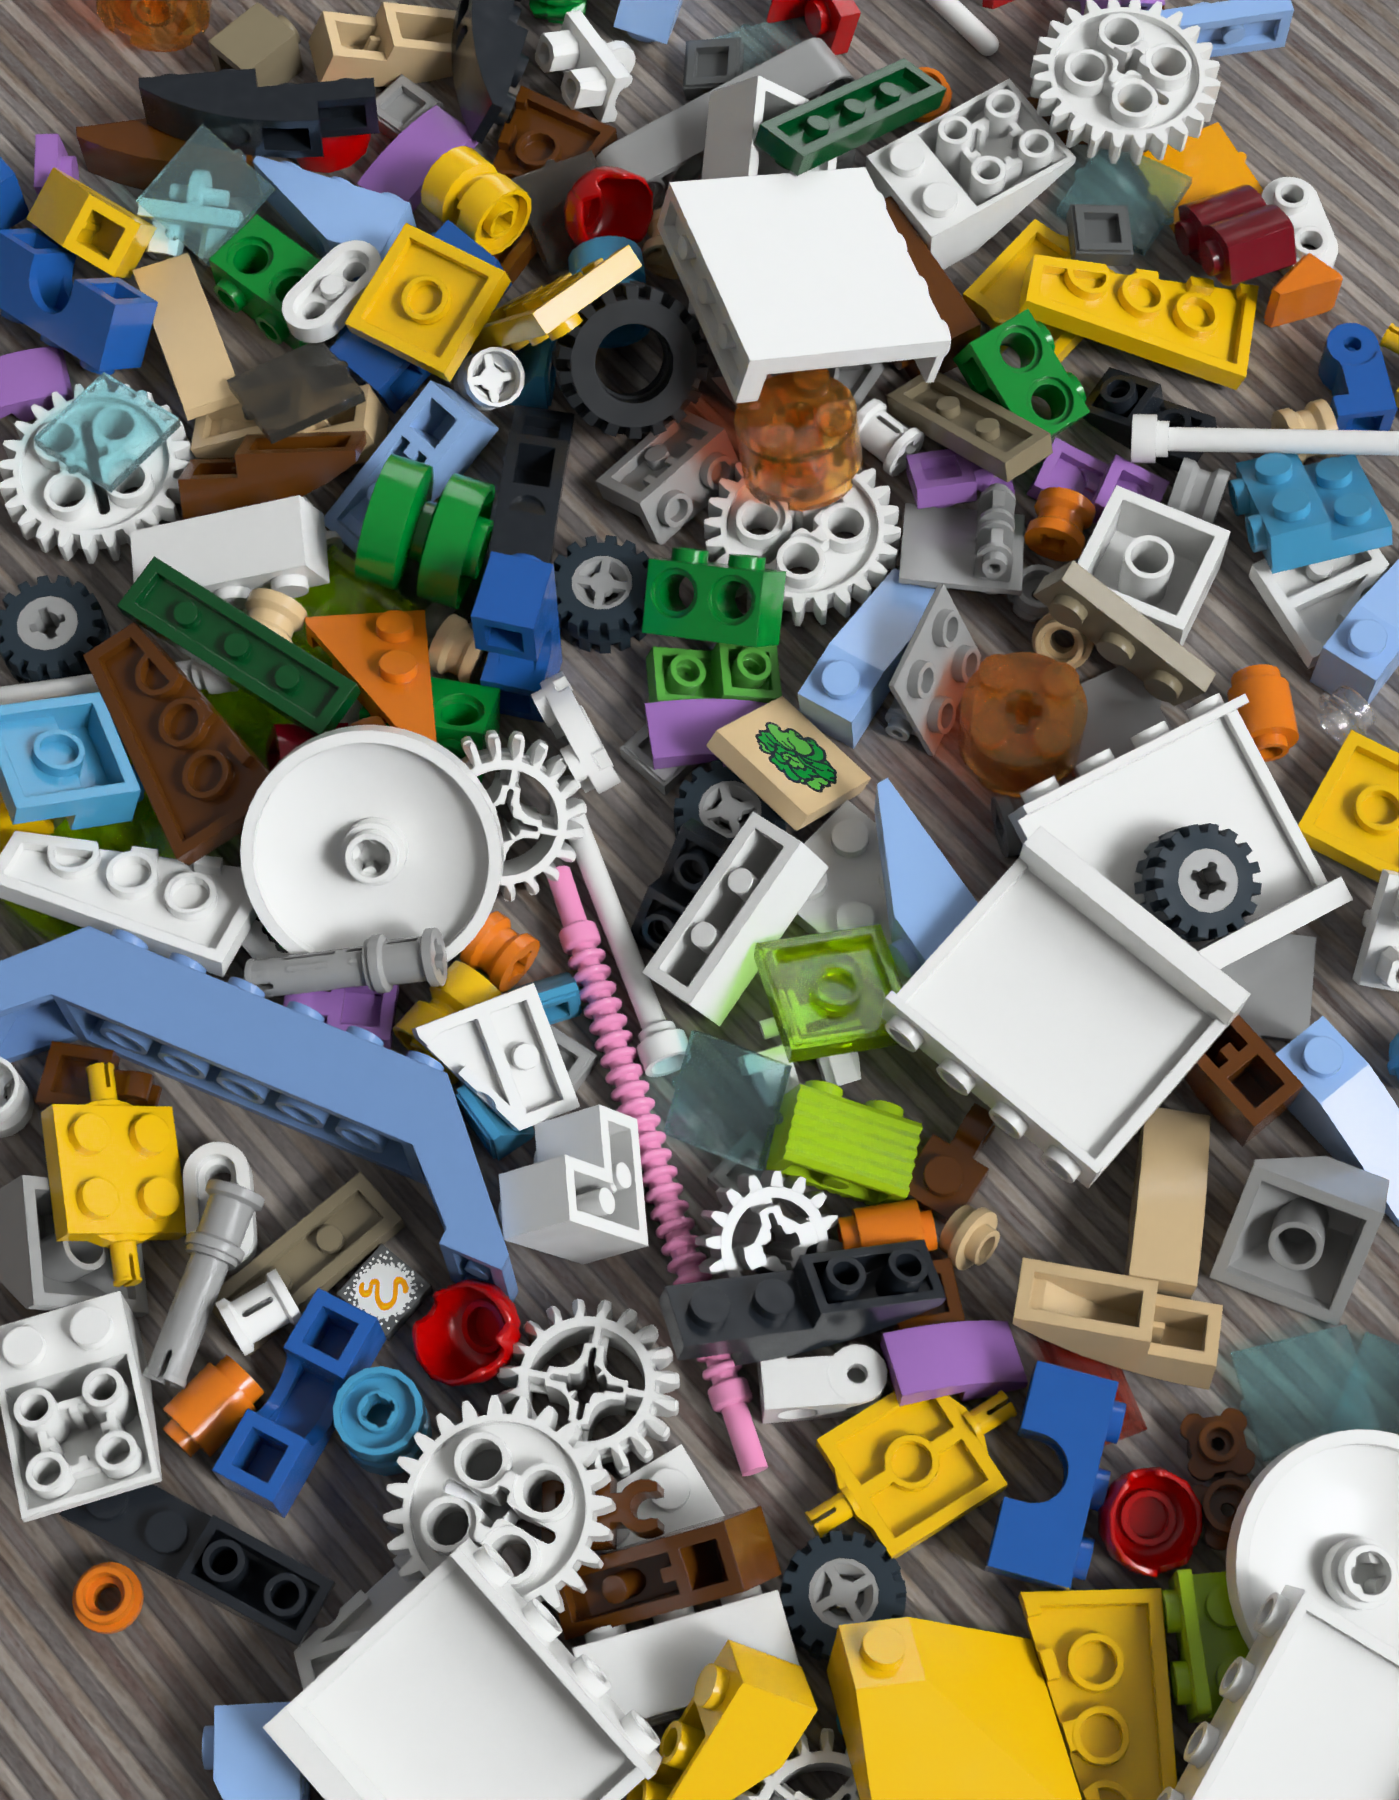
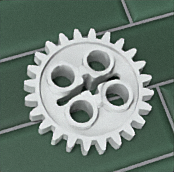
[1030,0,1221,165]
[0,381,195,564]
[704,442,901,626]
[383,1395,616,1613]

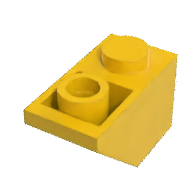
[26,167,157,279]

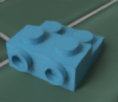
[1228,453,1393,574]
[0,692,144,830]

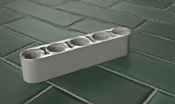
[592,38,855,209]

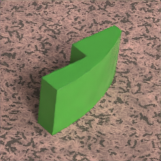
[646,642,782,703]

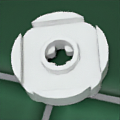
[531,671,621,794]

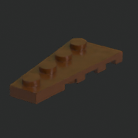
[492,86,618,305]
[83,622,270,866]

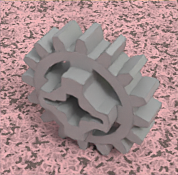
[695,1170,843,1279]

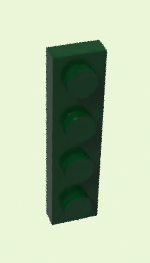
[754,58,947,176]
[117,556,361,737]

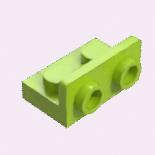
[1161,1569,1250,1723]

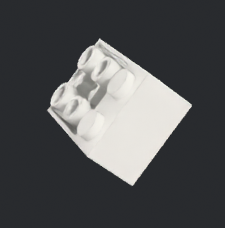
[866,78,1076,270]
[0,1291,162,1523]

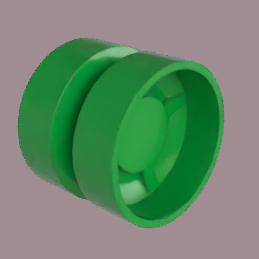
[354,454,495,609]

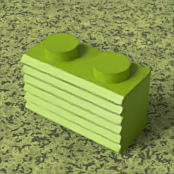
[765,1080,923,1205]

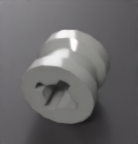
[1167,457,1231,524]

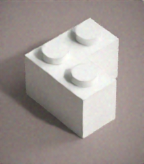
[498,1105,649,1264]

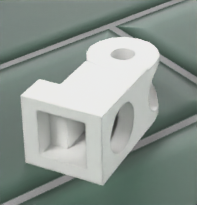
[757,1344,887,1424]

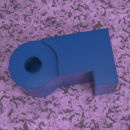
[1319,323,1397,431]

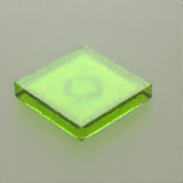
[754,924,903,1063]

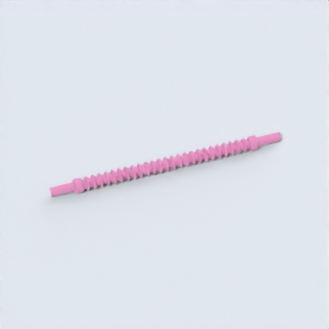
[546,865,768,1476]

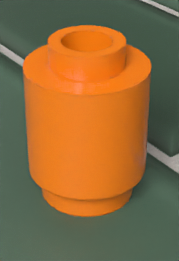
[1227,664,1299,762]
[837,1199,938,1251]
[162,1354,265,1457]

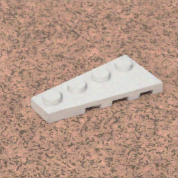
[0,831,257,977]

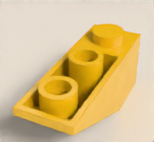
[626,1639,818,1800]

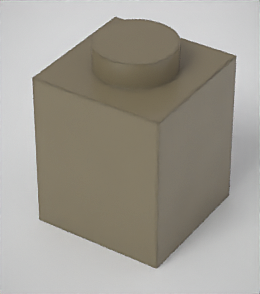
[208,2,304,87]

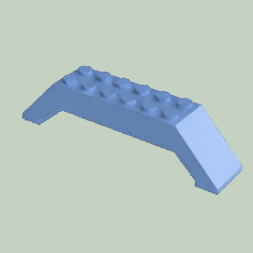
[0,926,518,1302]

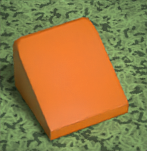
[1264,252,1343,328]

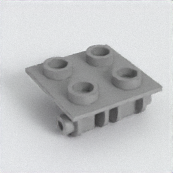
[898,483,1025,596]
[885,583,981,756]

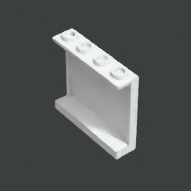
[657,167,951,404]
[1008,693,1353,969]
[881,825,1251,1189]
[263,1538,663,1800]
[1157,1584,1399,1800]

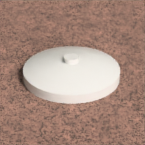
[240,725,504,962]
[1226,1429,1399,1650]

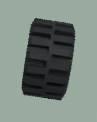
[552,280,709,439]

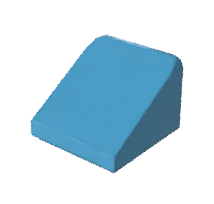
[510,338,557,410]
[508,972,582,1025]
[456,1084,535,1161]

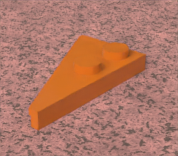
[305,610,437,742]

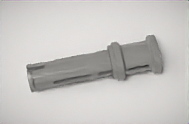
[244,927,448,998]
[143,1179,265,1389]

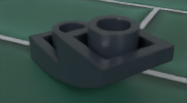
[1083,367,1217,472]
[631,818,732,953]

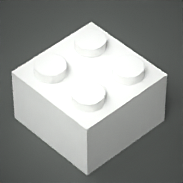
[1078,485,1231,646]

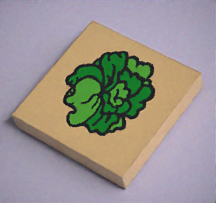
[706,696,871,831]

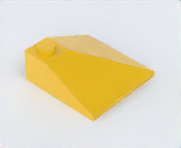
[826,1617,1082,1800]

